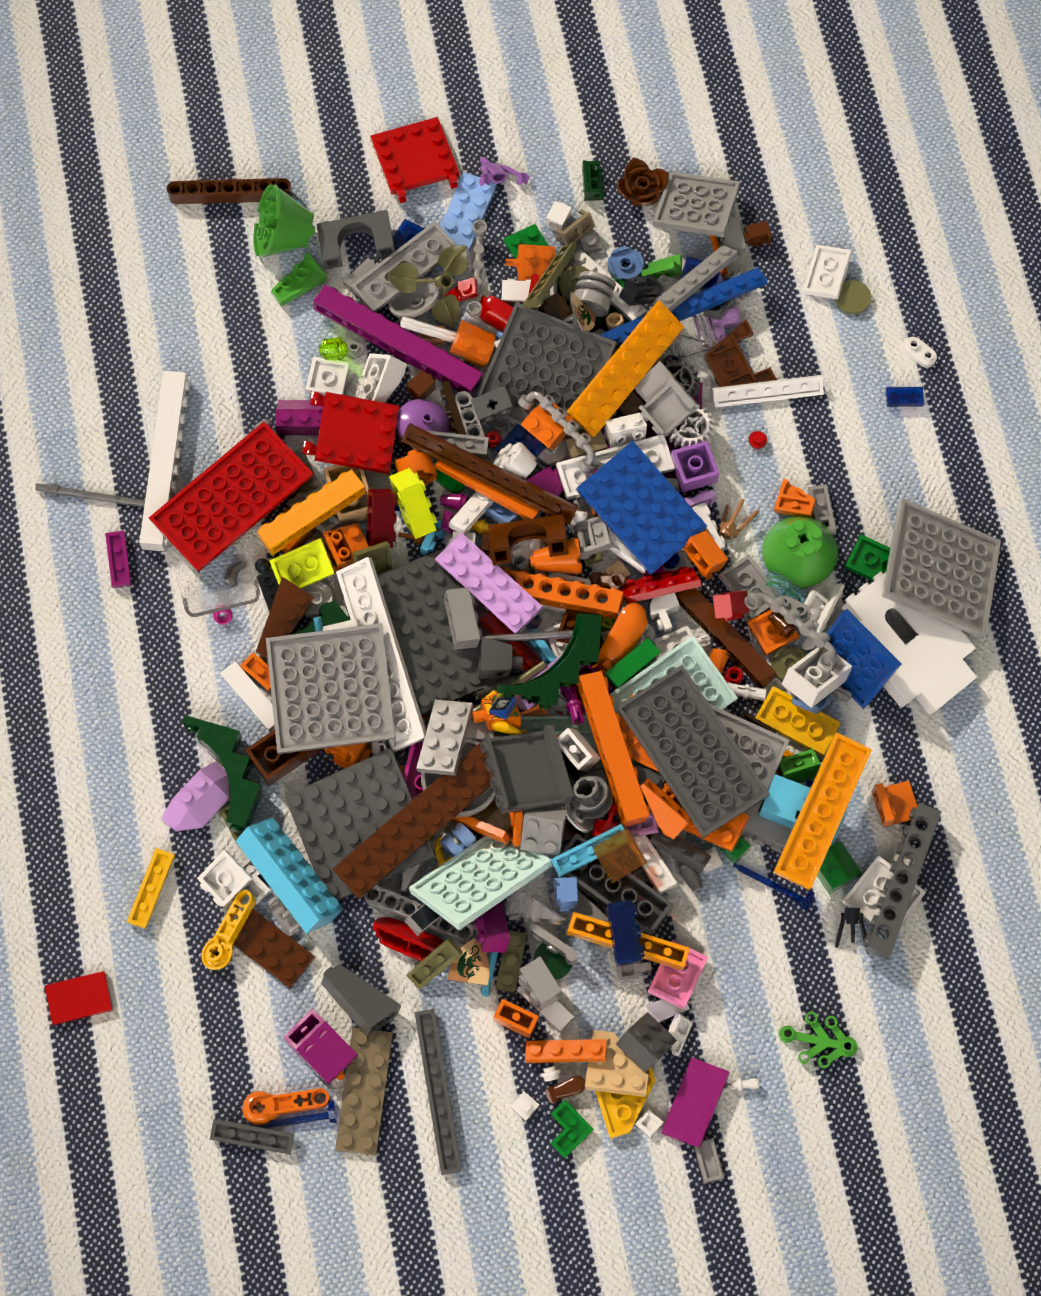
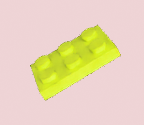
[269,538,336,589]

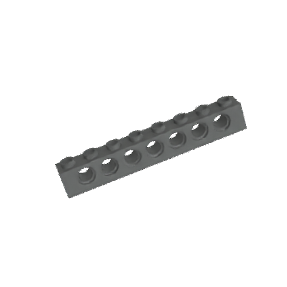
[864,803,942,960]

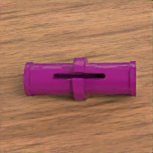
[564,686,585,725]

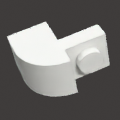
[649,593,680,635]

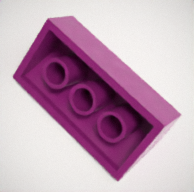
[275,400,323,436]

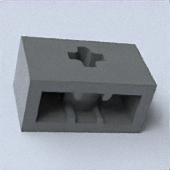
[471,385,516,423]

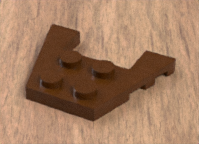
[704,319,777,387]

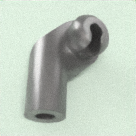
[224,561,245,587]

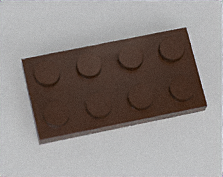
[233,909,316,989]

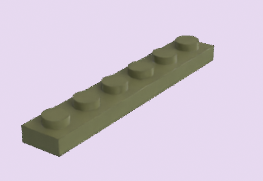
[523,241,578,310]

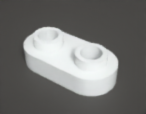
[903,337,937,368]

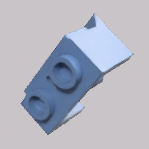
[553,877,578,913]

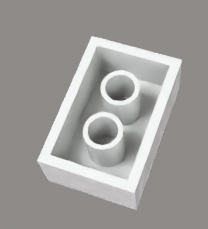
[782,647,852,708]

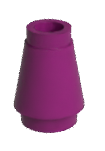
[440,493,469,511]

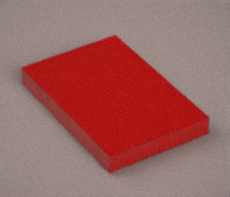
[45,971,113,1026]

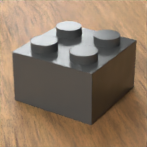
[616,1012,677,1073]

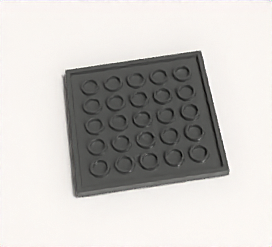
[477,302,618,443]
[284,748,437,901]

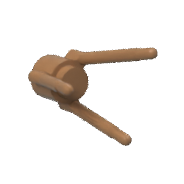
[718,499,759,540]

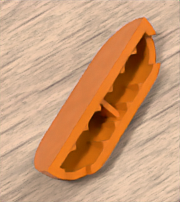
[598,603,648,666]

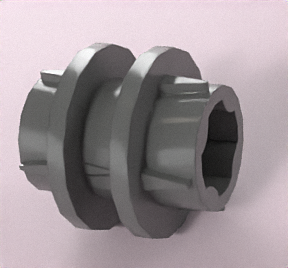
[571,776,613,819]

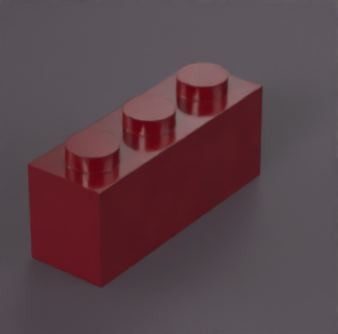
[366,488,398,548]

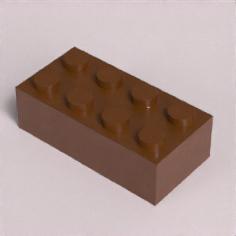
[245,729,324,786]

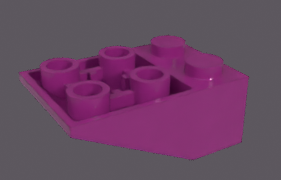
[283,1009,358,1084]

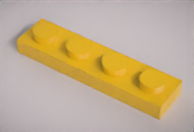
[126,848,175,929]

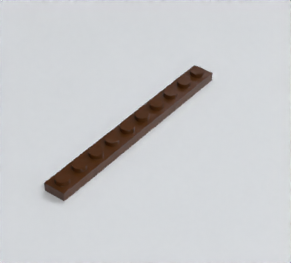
[401,423,578,525]

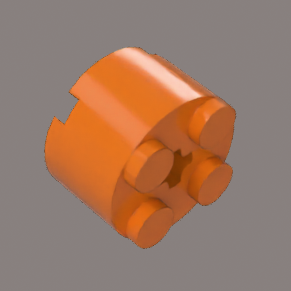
[394,449,437,486]

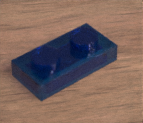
[885,387,924,407]

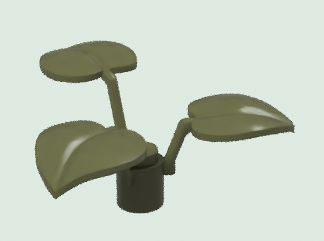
[388,245,468,328]

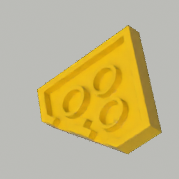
[595,1067,656,1139]

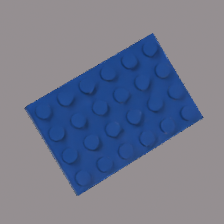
[575,441,707,575]

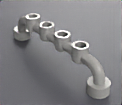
[467,220,487,317]
[518,391,595,474]
[745,593,837,669]

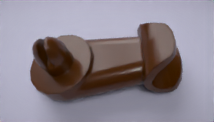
[590,572,625,589]
[546,1076,585,1103]

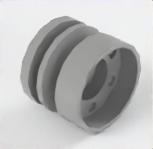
[574,271,616,317]

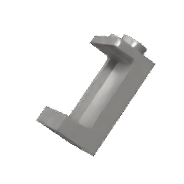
[639,377,700,437]

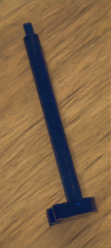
[733,863,815,911]
[251,1100,337,1128]

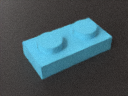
[528,629,557,664]

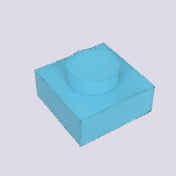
[420,533,437,556]

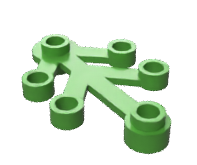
[779,1012,858,1069]

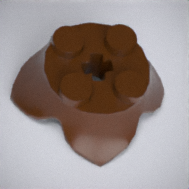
[616,157,669,206]

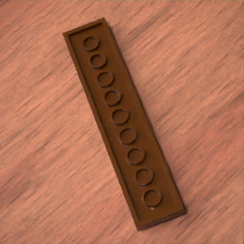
[332,740,491,900]

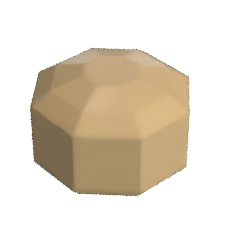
[606,312,624,330]

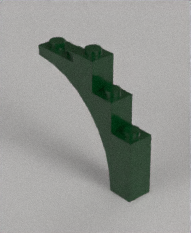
[497,614,602,709]

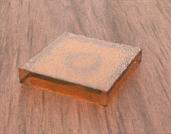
[592,828,647,883]

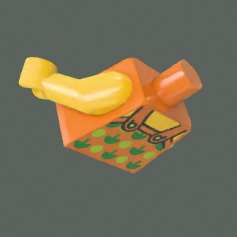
[472,690,527,735]

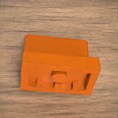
[871,781,917,828]

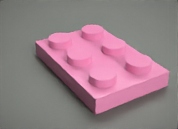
[648,940,708,1010]

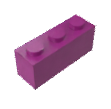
[474,901,510,953]

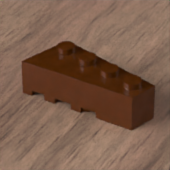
[256,577,315,661]

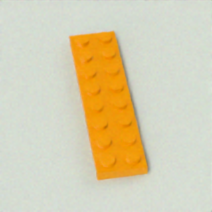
[566,301,684,437]
[773,732,872,890]

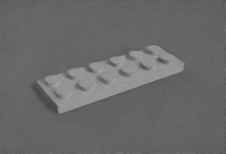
[350,221,456,313]

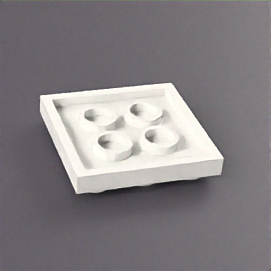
[842,855,926,937]

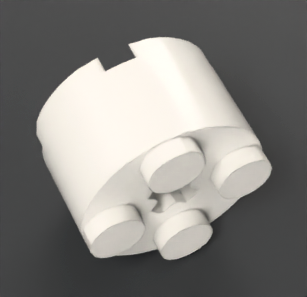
[493,442,537,479]

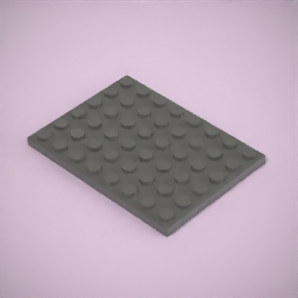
[377,548,521,716]

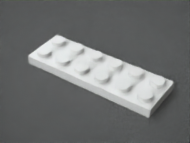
[556,435,675,500]

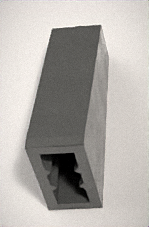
[321,964,401,1037]

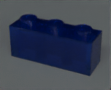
[606,900,645,967]

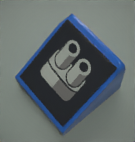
[489,697,515,720]

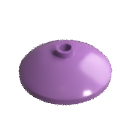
[396,399,451,447]

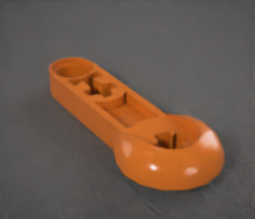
[242,1088,330,1125]

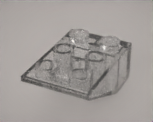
[505,891,566,925]

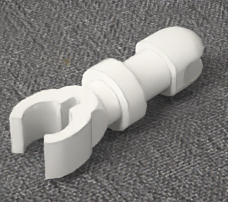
[723,1078,760,1092]

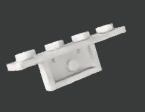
[800,583,845,651]

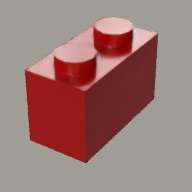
[713,590,750,621]

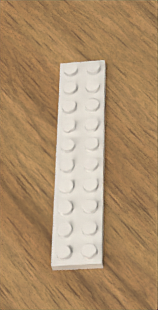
[336,557,426,752]

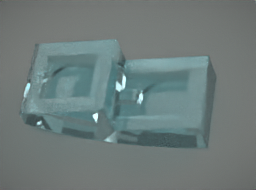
[766,570,801,602]

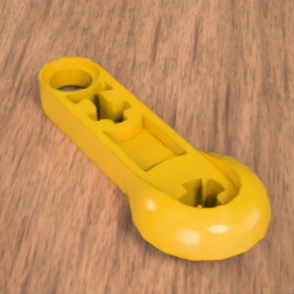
[202,890,256,970]

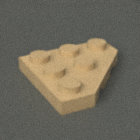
[585,1030,649,1097]

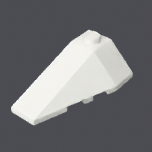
[360,353,407,403]

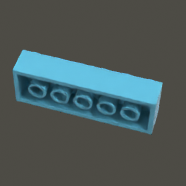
[236,818,343,934]

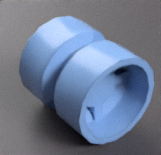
[439,822,477,857]

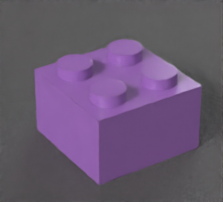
[671,441,719,493]

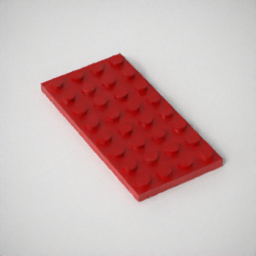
[149,422,314,573]

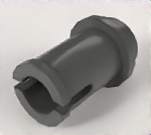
[514,556,535,575]

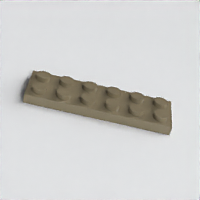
[335,1028,393,1156]

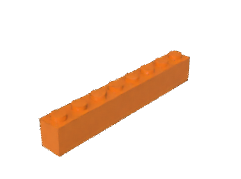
[576,671,650,827]

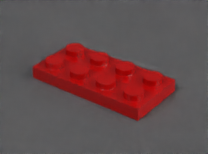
[619,566,701,604]

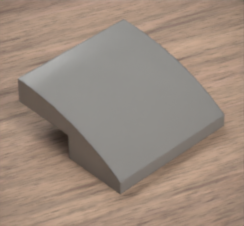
[634,361,686,403]

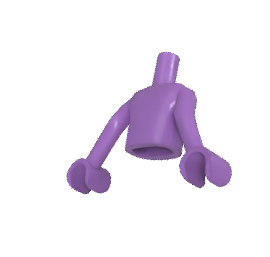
[479,157,529,186]

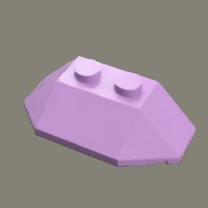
[161,762,230,832]

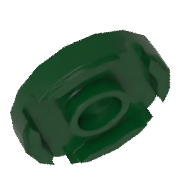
[533,943,572,980]

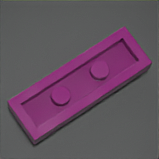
[105,530,132,588]

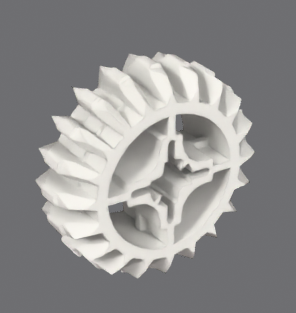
[667,404,715,448]

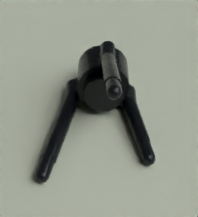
[835,908,869,954]

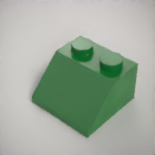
[817,841,862,895]

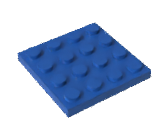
[815,609,902,709]

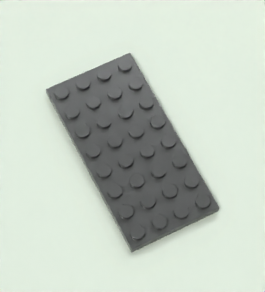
[617,665,770,839]

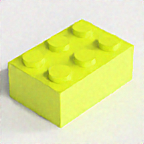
[389,468,437,539]

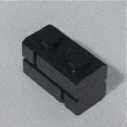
[619,275,662,306]

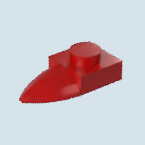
[445,278,478,301]

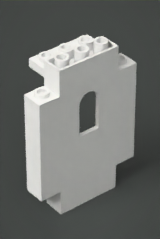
[842,572,977,715]

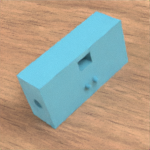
[759,774,849,845]

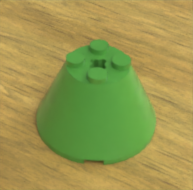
[253,184,315,258]
[762,516,838,589]

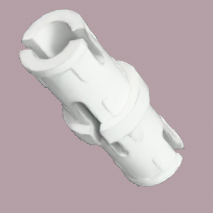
[728,682,766,701]

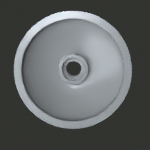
[388,277,440,318]

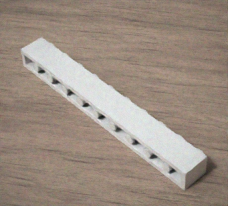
[139,371,190,551]

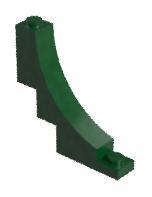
[182,715,263,834]

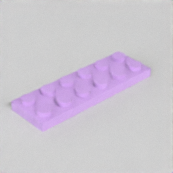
[435,532,543,634]

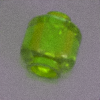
[319,337,348,361]

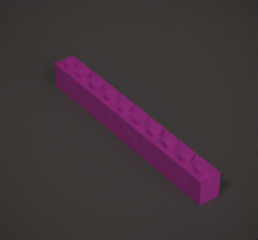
[313,285,483,396]

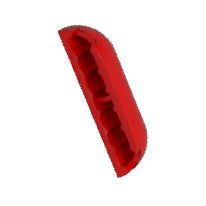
[479,295,513,333]
[373,917,444,962]

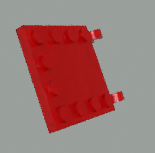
[370,117,459,203]
[302,392,399,475]

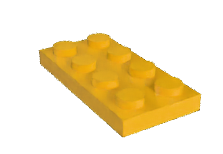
[755,686,841,757]

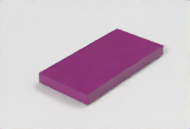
[661,1058,730,1149]

